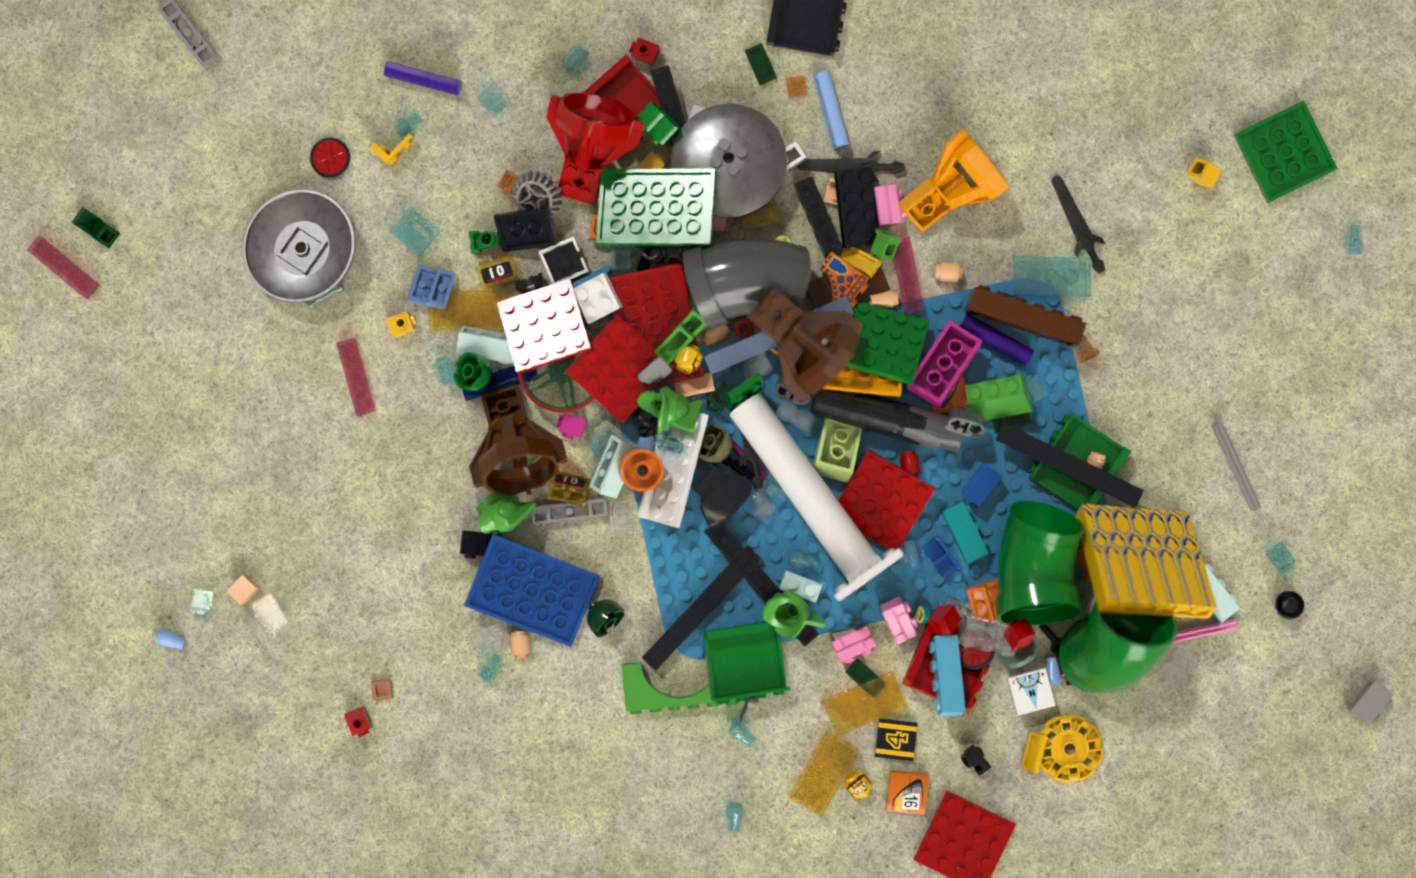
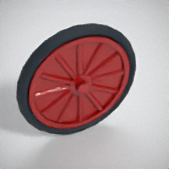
[310,138,350,178]
[958,631,995,670]

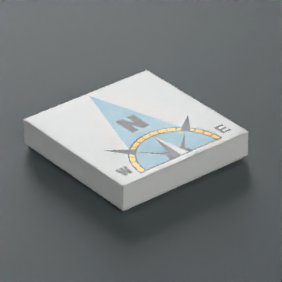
[1007,667,1056,716]

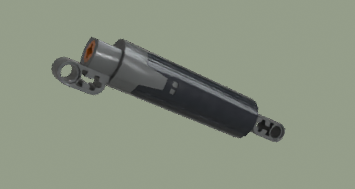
[775,376,985,452]

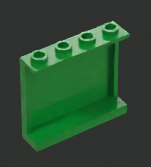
[1028,412,1131,510]
[702,621,790,704]

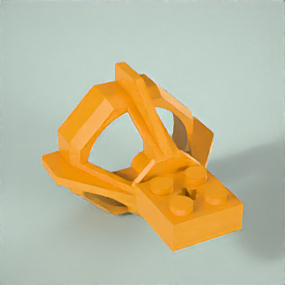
[898,128,1010,233]

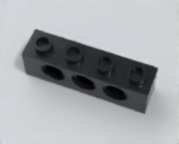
[794,176,842,257]

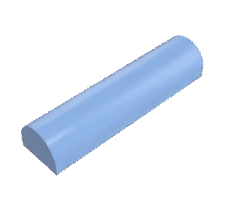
[814,71,850,150]

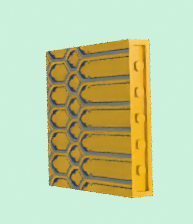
[1075,504,1217,618]

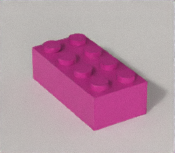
[907,321,982,409]

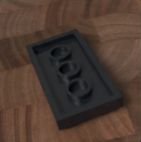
[834,167,878,248]

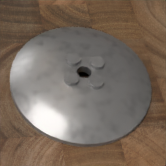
[671,104,787,218]
[243,190,356,303]

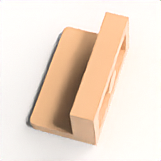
[674,373,715,398]

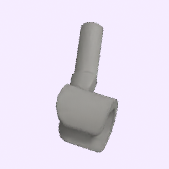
[740,696,759,721]

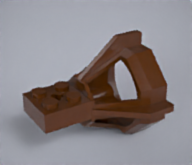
[746,287,863,401]
[469,384,568,495]

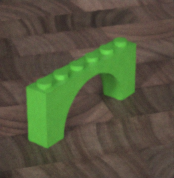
[622,662,738,714]

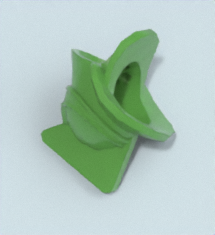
[637,385,702,434]
[476,492,536,534]
[762,591,826,638]

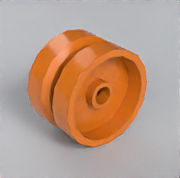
[618,448,664,492]

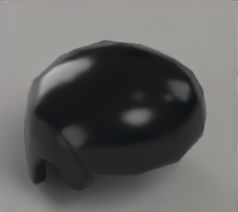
[515,273,544,294]
[1274,591,1305,620]

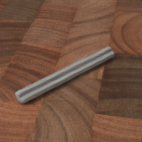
[1212,422,1261,511]

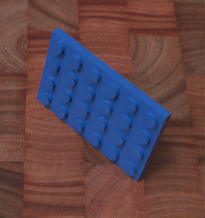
[464,533,600,647]

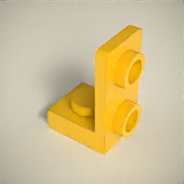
[369,133,414,166]

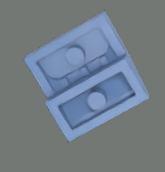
[407,264,456,309]

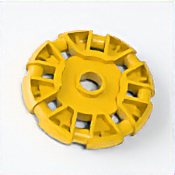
[1038,714,1104,783]

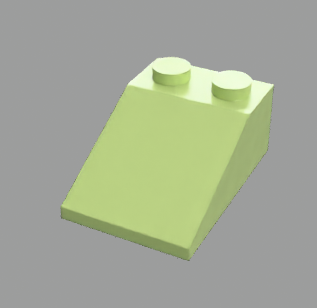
[813,418,862,483]

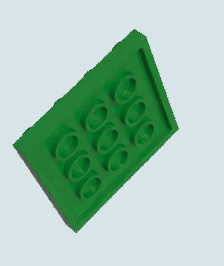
[1234,100,1338,203]
[845,301,930,385]

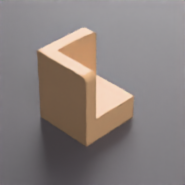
[227,574,260,605]

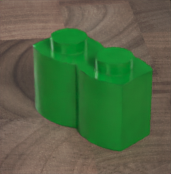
[636,101,681,145]

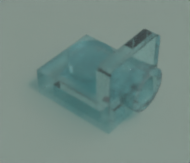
[1266,542,1295,575]
[189,589,215,618]

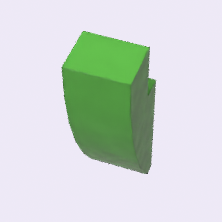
[654,306,706,365]

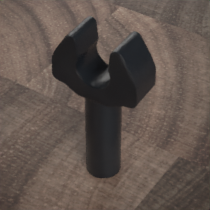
[1039,624,1063,655]

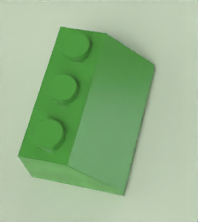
[964,374,1033,421]

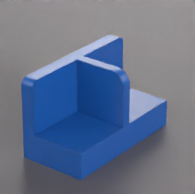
[961,463,1002,507]
[921,536,962,579]

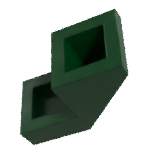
[72,207,120,248]

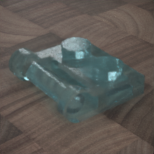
[389,206,441,257]

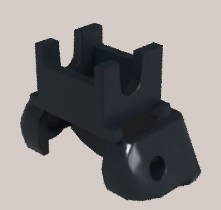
[691,462,753,527]

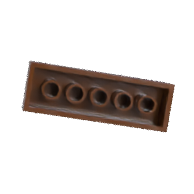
[964,285,1087,347]

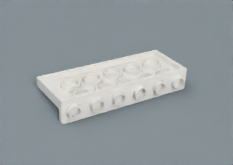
[638,413,709,528]

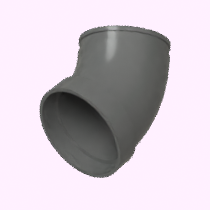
[683,238,811,329]

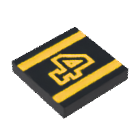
[875,718,918,761]

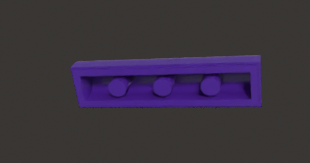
[384,61,463,96]
[959,313,1034,367]

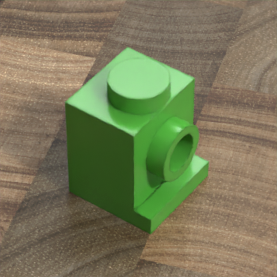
[870,229,901,260]

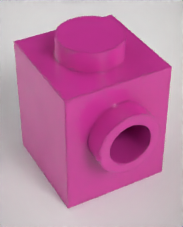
[557,413,587,439]

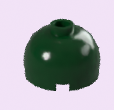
[587,599,625,638]

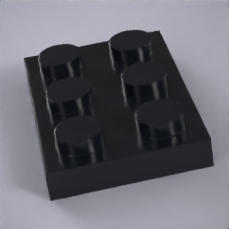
[493,206,558,252]

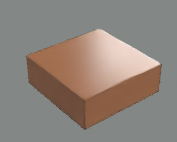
[371,679,393,701]

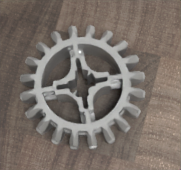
[511,170,563,217]

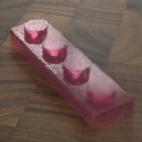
[27,235,100,299]
[894,236,923,314]
[336,338,376,417]

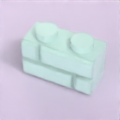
[779,570,822,603]

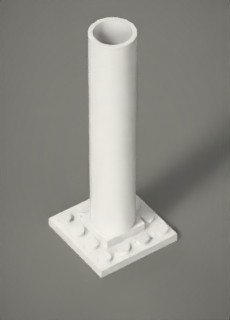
[729,393,904,602]

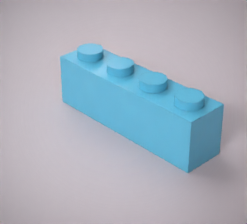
[928,635,966,716]

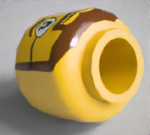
[674,344,703,374]
[844,770,872,799]

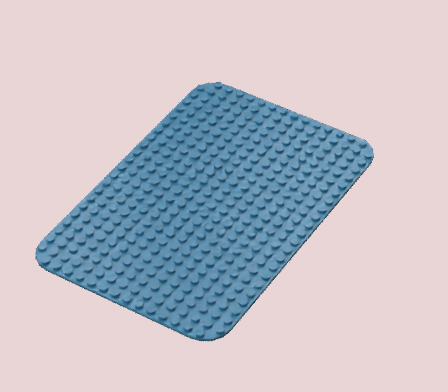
[619,278,1107,659]

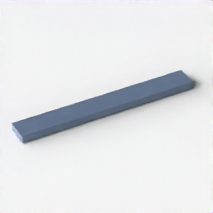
[704,296,854,375]

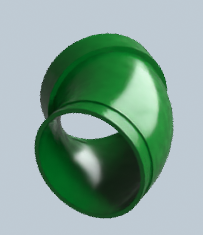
[995,501,1085,626]
[1059,601,1178,693]

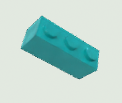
[941,501,990,564]

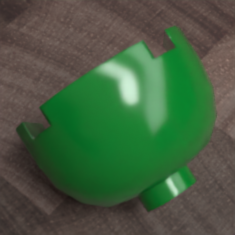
[453,352,492,391]

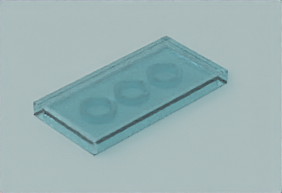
[1013,256,1091,296]

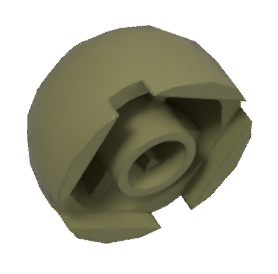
[698,424,732,464]

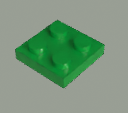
[726,372,763,412]

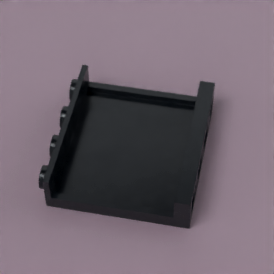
[766,0,847,57]

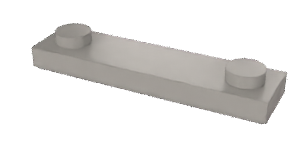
[157,0,220,69]
[531,497,609,526]

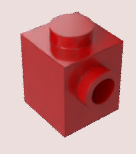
[629,37,660,67]
[928,605,962,635]
[1004,618,1036,651]
[344,706,373,737]

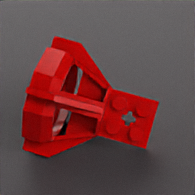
[546,92,644,205]

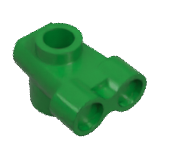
[469,230,501,254]

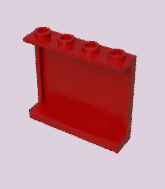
[582,54,660,158]
[901,611,997,713]

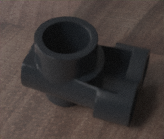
[961,745,991,776]

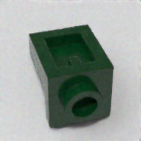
[707,382,731,412]

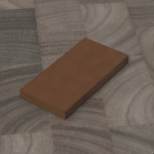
[807,255,890,309]

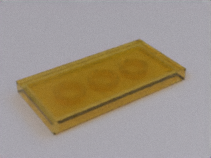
[428,289,505,331]
[822,671,908,736]
[789,730,860,816]

